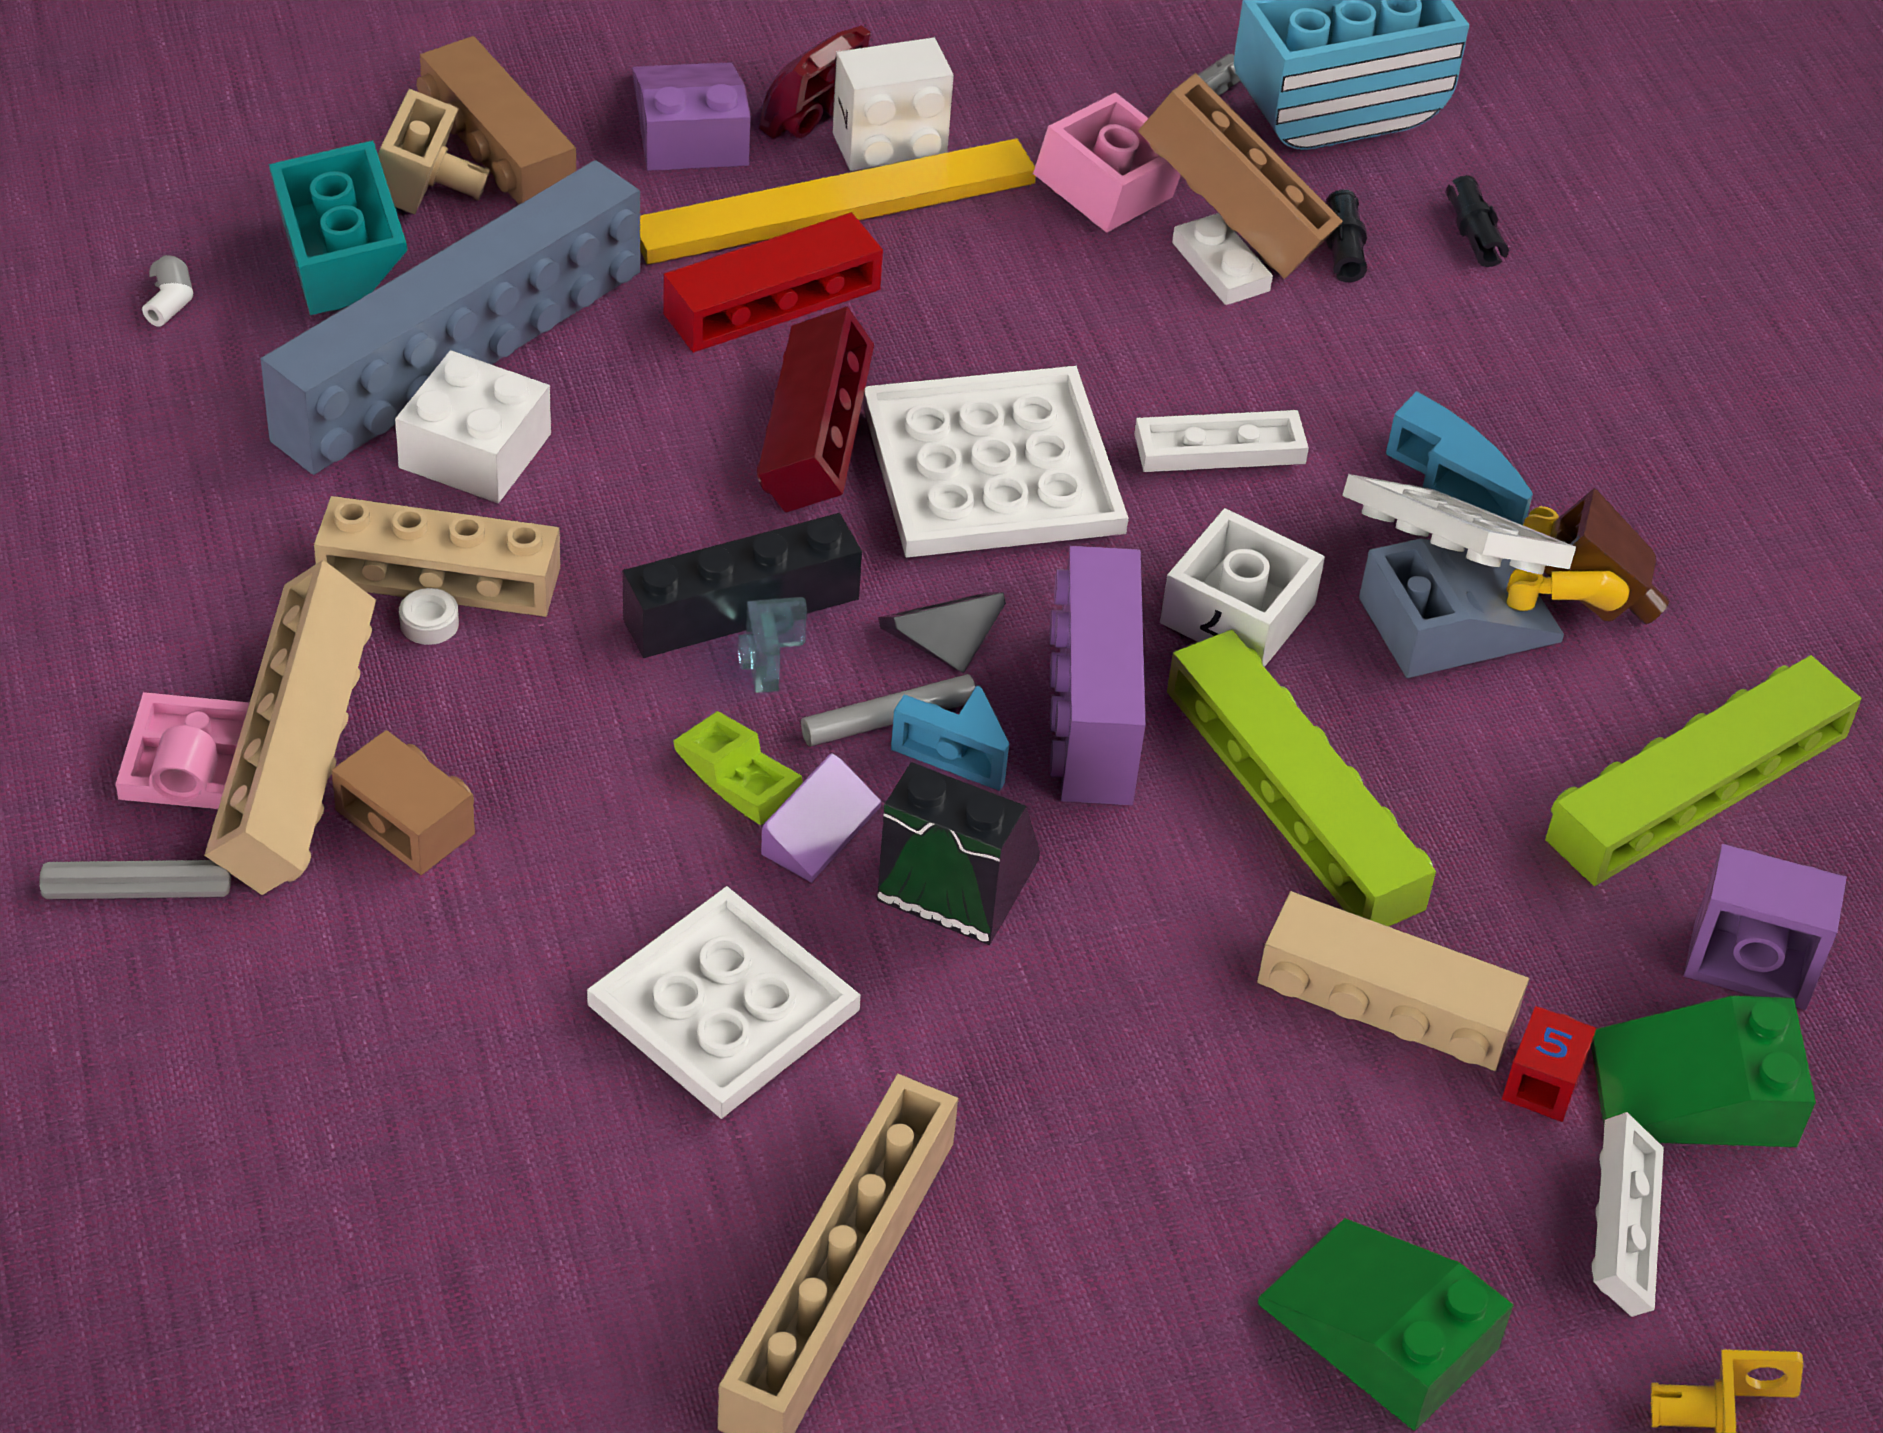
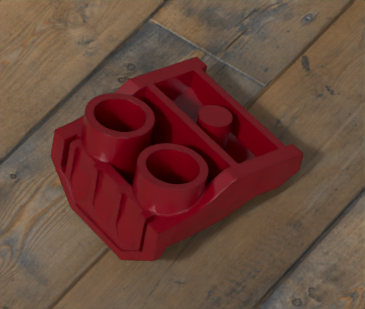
[759,25,871,140]

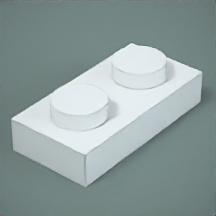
[1172,213,1273,305]

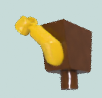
[1506,488,1669,625]

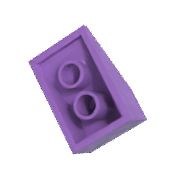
[632,62,750,171]

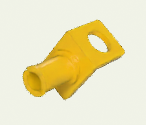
[1651,1350,1803,1433]

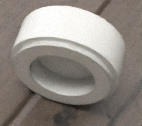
[399,588,459,645]

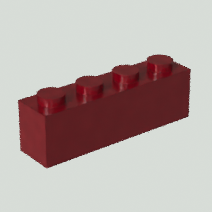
[757,306,874,513]

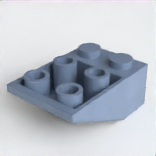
[1359,538,1564,678]

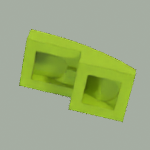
[673,711,803,825]

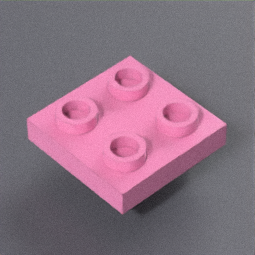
[116,692,250,809]

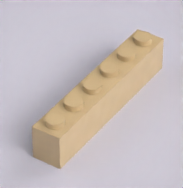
[204,560,376,895]
[718,1074,958,1433]

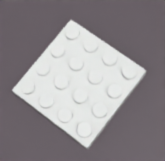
[862,366,1128,558]

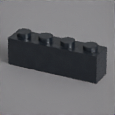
[622,513,862,658]

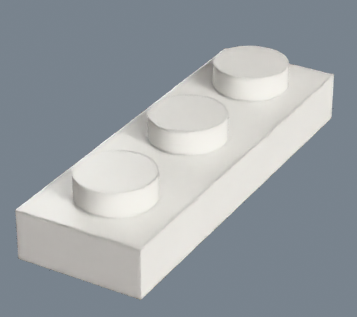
[1134,410,1309,472]
[1592,1112,1664,1317]

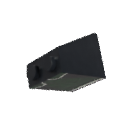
[877,762,1040,945]

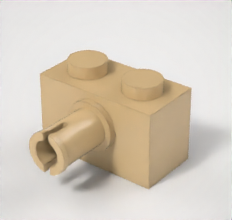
[378,88,491,214]

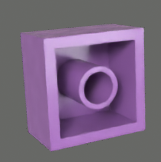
[1683,844,1847,1010]

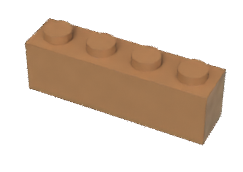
[417,36,576,205]
[1138,73,1343,279]

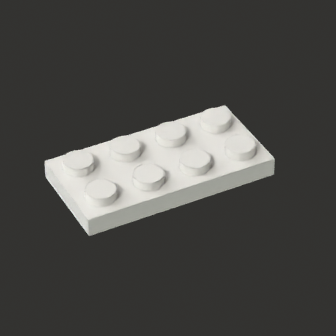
[1342,474,1576,574]

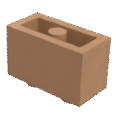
[332,730,475,875]

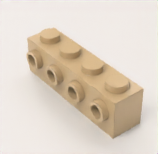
[314,496,560,617]

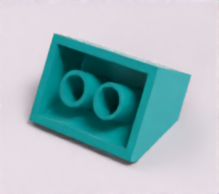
[269,140,408,315]

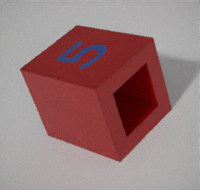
[1501,1005,1597,1122]

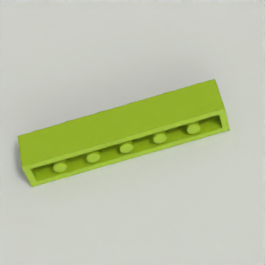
[1167,629,1436,927]
[1545,655,1862,887]

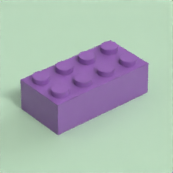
[1049,546,1145,805]

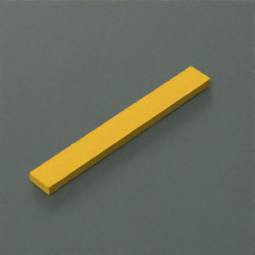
[640,138,1036,264]

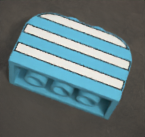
[1234,0,1469,149]

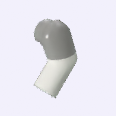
[142,255,193,327]

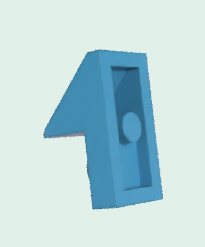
[891,685,1009,791]

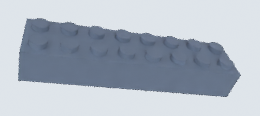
[260,160,640,475]

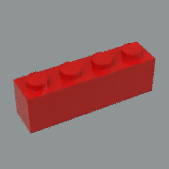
[663,212,883,353]

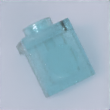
[738,597,807,693]

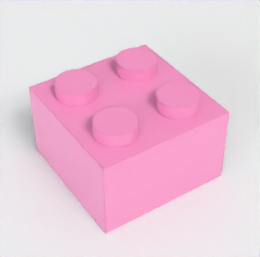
[1033,92,1181,233]

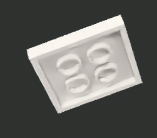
[587,886,861,1119]

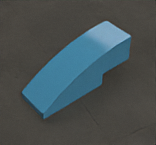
[1386,391,1533,525]

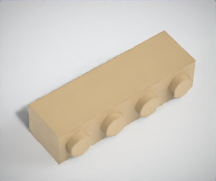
[1257,891,1529,1071]

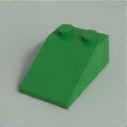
[1591,996,1816,1147]
[1257,1218,1514,1432]

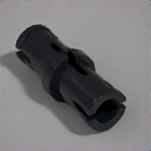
[1446,175,1509,267]
[1325,189,1367,282]

